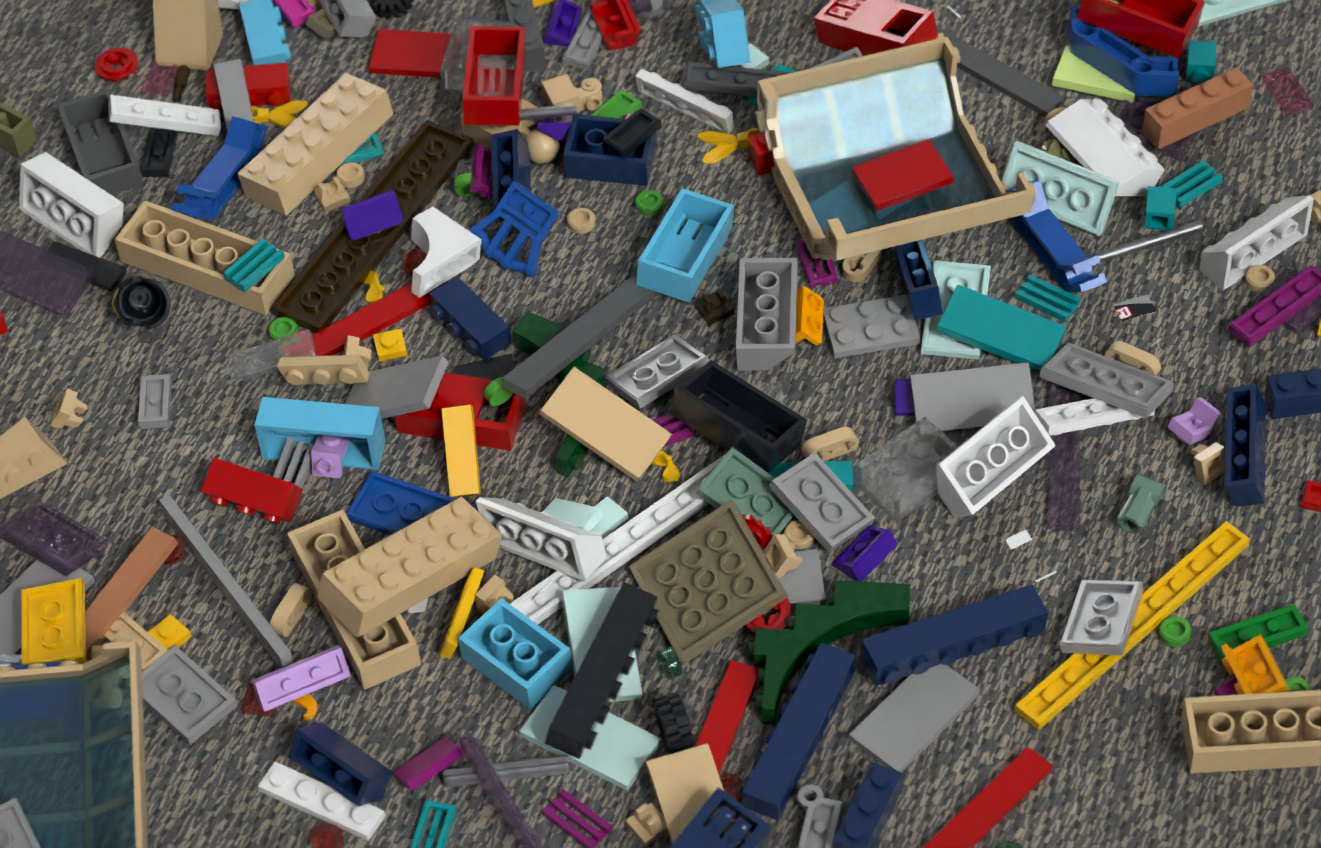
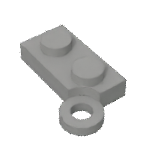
[798,784,843,848]

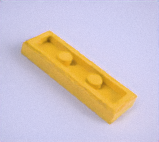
[442,405,481,498]
[439,567,484,659]

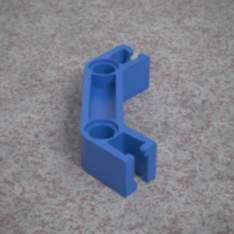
[1068,6,1179,97]
[171,116,268,220]
[1005,180,1107,293]

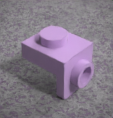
[1168,397,1221,445]
[311,435,350,478]

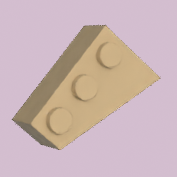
[0,417,67,499]

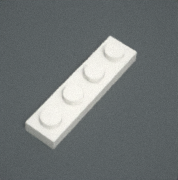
[635,69,734,134]
[108,95,221,136]
[1035,398,1155,436]
[258,762,385,841]

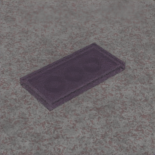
[0,231,95,318]

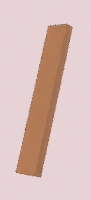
[81,527,178,664]

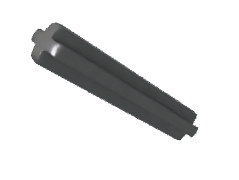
[443,755,570,787]

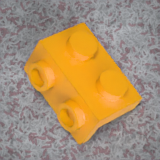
[795,285,824,346]
[1221,635,1290,695]

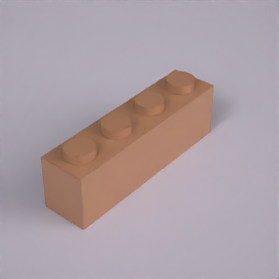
[1142,67,1253,150]

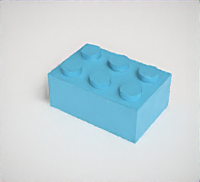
[695,0,750,68]
[458,598,573,710]

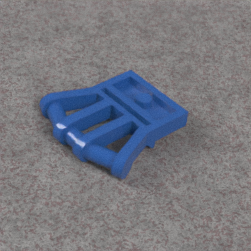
[469,181,561,278]

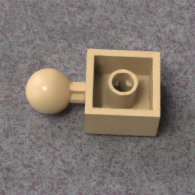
[460,98,559,164]

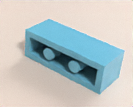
[239,0,291,65]

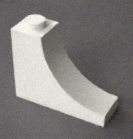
[411,206,481,298]

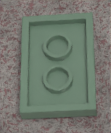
[696,447,795,536]

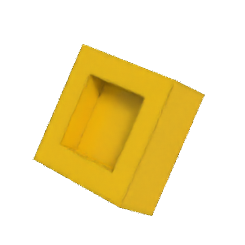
[373,329,407,362]
[148,614,192,650]

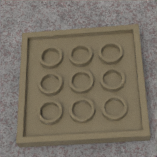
[629,499,789,664]

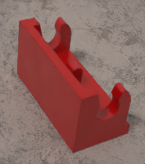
[590,0,641,51]

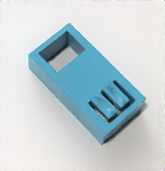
[636,188,735,303]
[254,397,386,470]

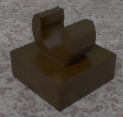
[695,288,734,325]

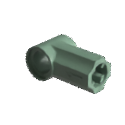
[1117,474,1167,534]

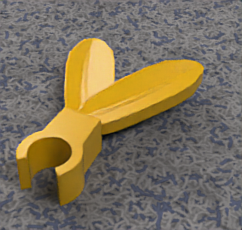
[251,100,308,129]
[697,128,759,164]

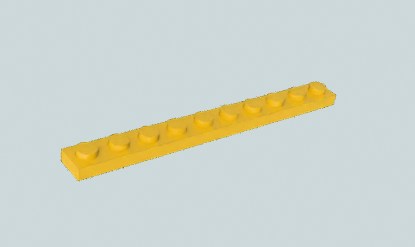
[1015,521,1250,731]

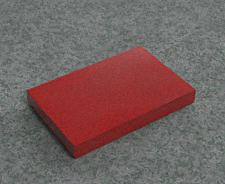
[369,29,458,79]
[852,139,954,212]

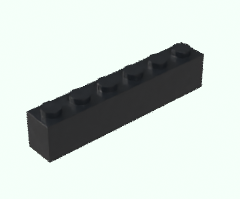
[545,582,659,759]

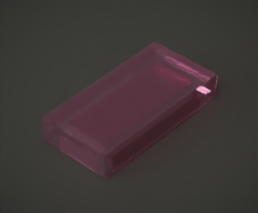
[141,58,179,96]
[1262,67,1313,116]

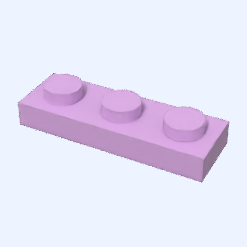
[251,645,351,712]

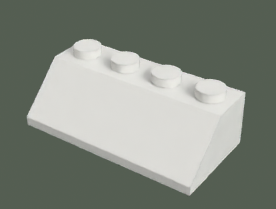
[1045,98,1165,196]
[19,152,124,257]
[1199,195,1314,290]
[936,396,1056,518]
[476,497,607,582]

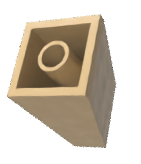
[153,0,223,70]

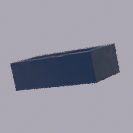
[670,787,771,848]

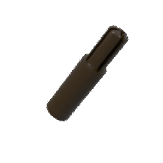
[171,65,191,102]

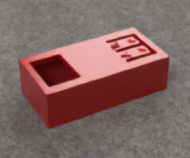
[814,0,938,56]
[1077,0,1205,58]
[462,26,526,126]
[395,372,526,451]

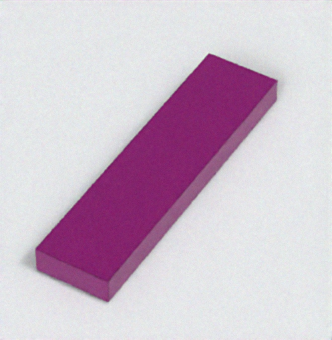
[1228,264,1321,348]

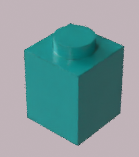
[1186,40,1217,84]
[1144,186,1177,230]

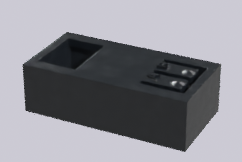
[671,360,807,474]

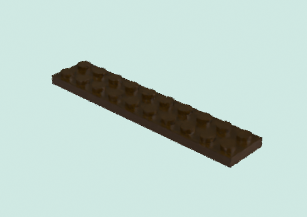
[272,120,474,333]

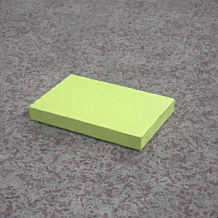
[1052,45,1136,103]

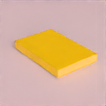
[21,578,86,665]

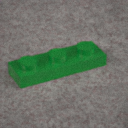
[1208,604,1309,664]

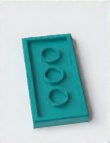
[936,284,1066,372]

